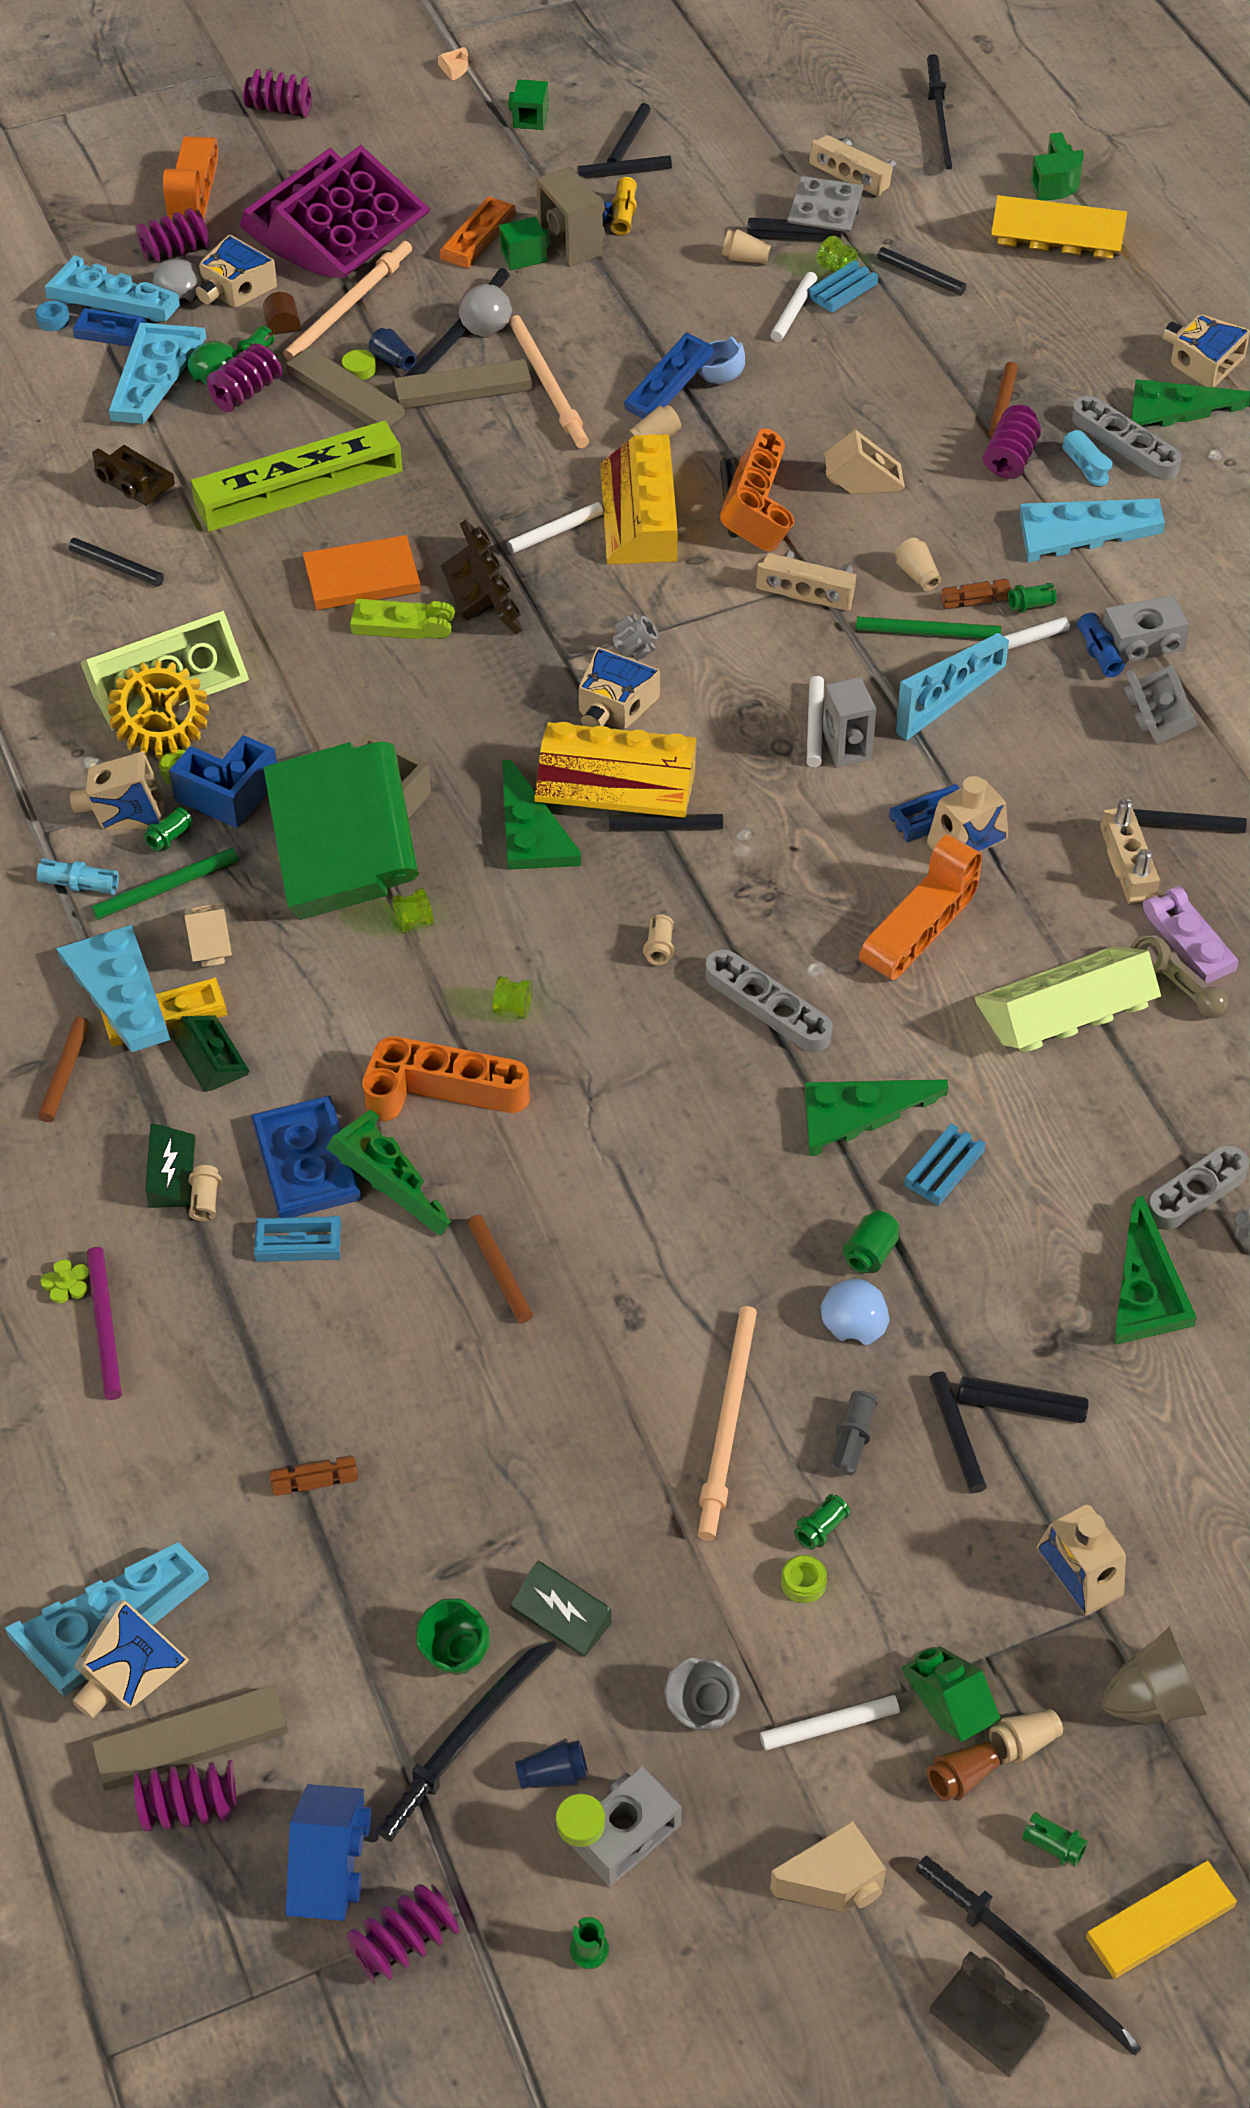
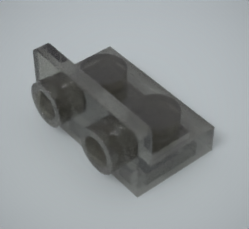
[929,1951,1050,2078]

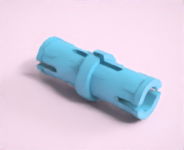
[37,858,119,895]

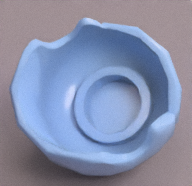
[698,337,745,385]
[820,1279,890,1345]

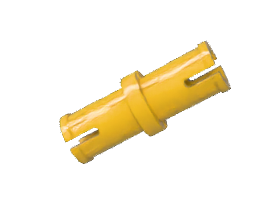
[611,177,637,236]

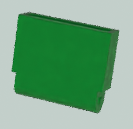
[264,742,419,920]

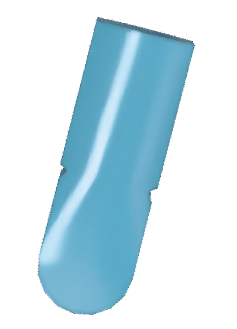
[1062,430,1112,486]

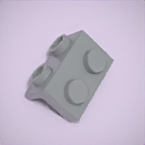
[1124,664,1198,744]

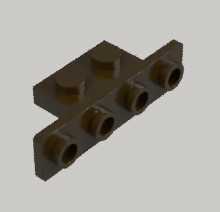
[440,519,523,635]

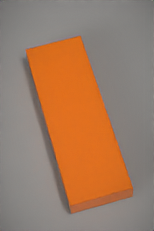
[440,196,516,269]

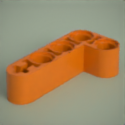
[163,136,218,221]
[720,428,794,552]
[859,834,982,981]
[362,1036,530,1121]

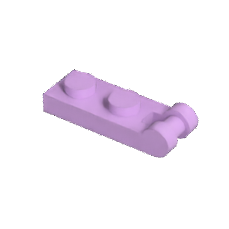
[1143,886,1239,984]

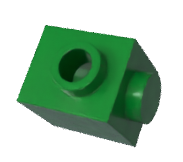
[508,79,549,130]
[499,216,551,270]

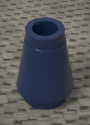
[369,328,417,371]
[515,1738,588,1790]

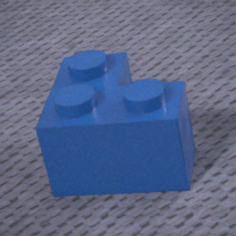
[169,735,277,828]
[286,1784,371,1921]

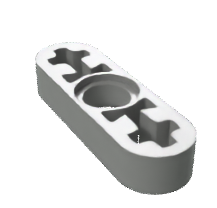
[1148,1146,1249,1230]

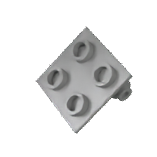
[787,176,864,232]

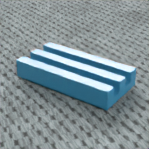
[809,260,878,313]
[904,1123,986,1206]
[254,1216,341,1262]

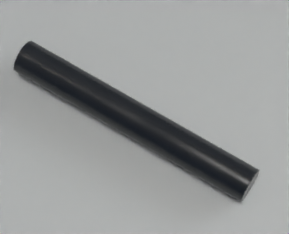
[607,103,651,162]
[577,155,672,178]
[877,247,966,296]
[69,537,164,587]
[1133,809,1247,833]
[609,814,723,831]
[929,1371,987,1493]

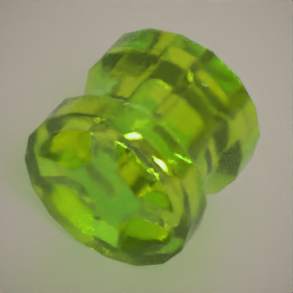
[816,235,858,273]
[392,888,434,933]
[493,976,533,1020]

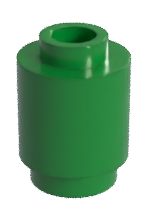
[842,1210,900,1273]

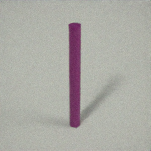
[87,1247,122,1400]

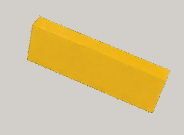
[100,977,228,1047]
[1086,1860,1237,1980]

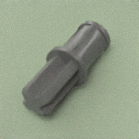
[830,1391,878,1476]

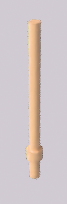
[283,241,412,361]
[509,315,589,448]
[697,1306,757,1541]

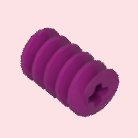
[243,69,312,117]
[136,208,209,262]
[207,343,283,412]
[982,404,1041,479]
[134,1760,237,1832]
[347,1884,460,1984]

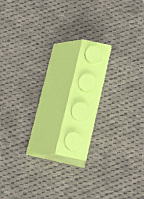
[80,611,249,730]
[975,946,1161,1052]

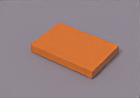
[303,535,421,610]

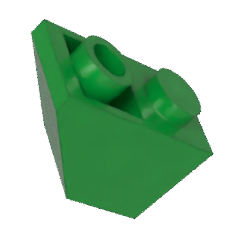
[901,1646,1001,1742]

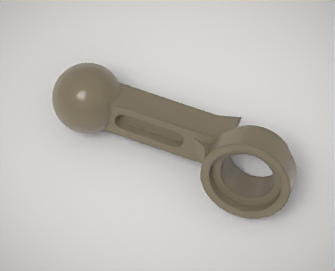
[1130,935,1229,1018]

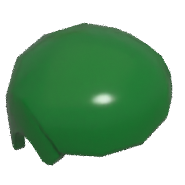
[187,340,237,387]
[416,1598,490,1675]

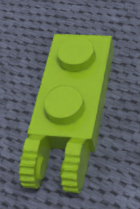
[350,599,455,639]

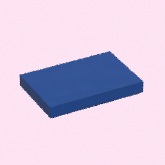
[251,1095,361,1218]

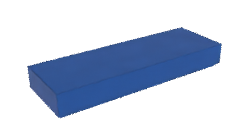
[623,332,714,419]

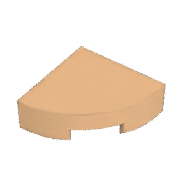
[438,47,469,81]

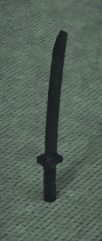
[927,54,952,170]
[403,268,510,377]
[377,1641,556,1842]
[916,1855,1141,2055]

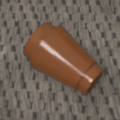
[927,1741,1000,1801]

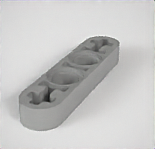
[1071,396,1182,480]
[705,949,833,1052]

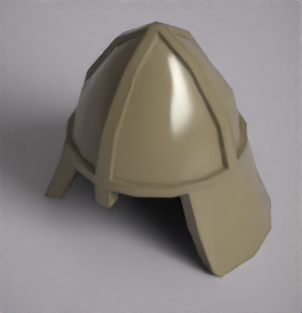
[1101,1626,1207,1725]

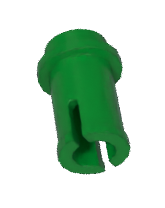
[236,326,275,355]
[1008,583,1057,613]
[144,807,193,852]
[794,1493,850,1550]
[1022,1812,1088,1867]
[570,1917,609,1970]

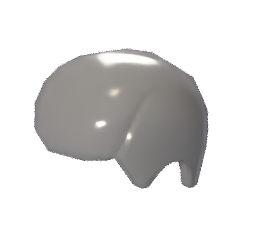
[153,259,203,303]
[458,283,513,337]
[664,1657,741,1730]

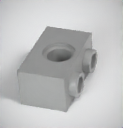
[1103,595,1190,663]
[822,677,876,768]
[571,1766,682,1887]

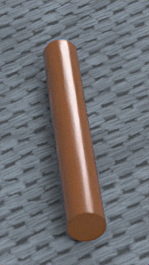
[988,362,1018,437]
[38,1017,90,1122]
[467,1215,533,1323]

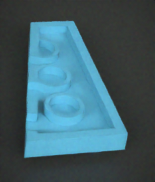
[45,255,180,322]
[109,322,206,424]
[1019,499,1165,563]
[896,633,1009,741]
[56,925,170,1052]
[5,1542,209,1697]

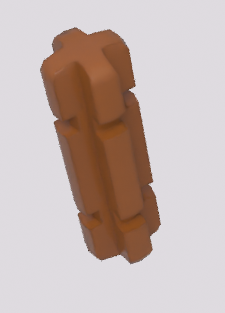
[941,579,1011,609]
[270,1455,358,1496]

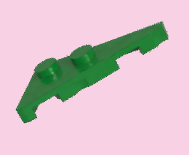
[1131,379,1250,427]
[502,760,581,870]
[804,1079,948,1156]
[326,1109,451,1236]
[1114,1196,1197,1345]

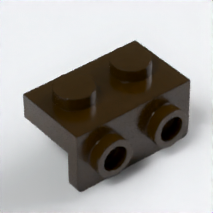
[92,445,175,506]

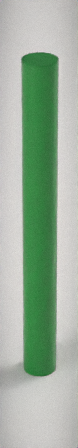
[856,616,1001,639]
[91,847,239,921]

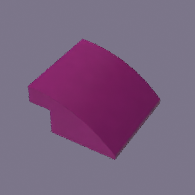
[239,145,430,278]

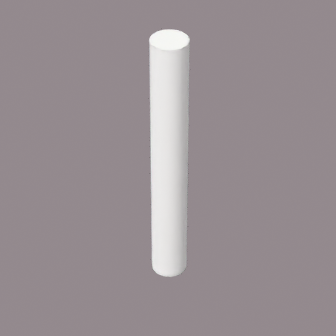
[770,272,817,342]
[506,502,604,554]
[967,617,1070,650]
[807,676,824,767]
[760,1695,900,1751]

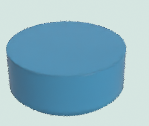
[35,300,70,331]

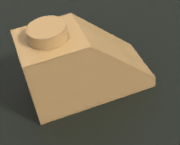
[824,430,905,494]
[184,902,232,967]
[770,1821,886,1912]

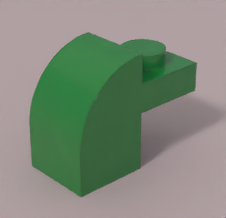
[1030,132,1084,201]

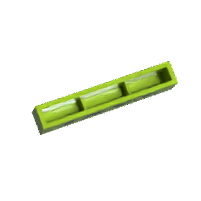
[190,420,403,532]

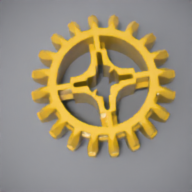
[107,659,209,760]

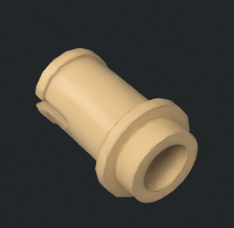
[643,914,674,965]
[188,1165,222,1221]

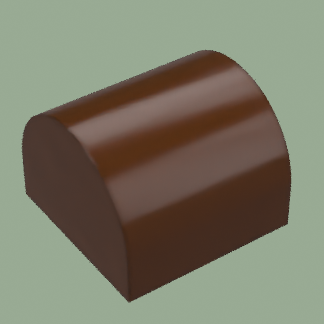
[263,292,301,335]

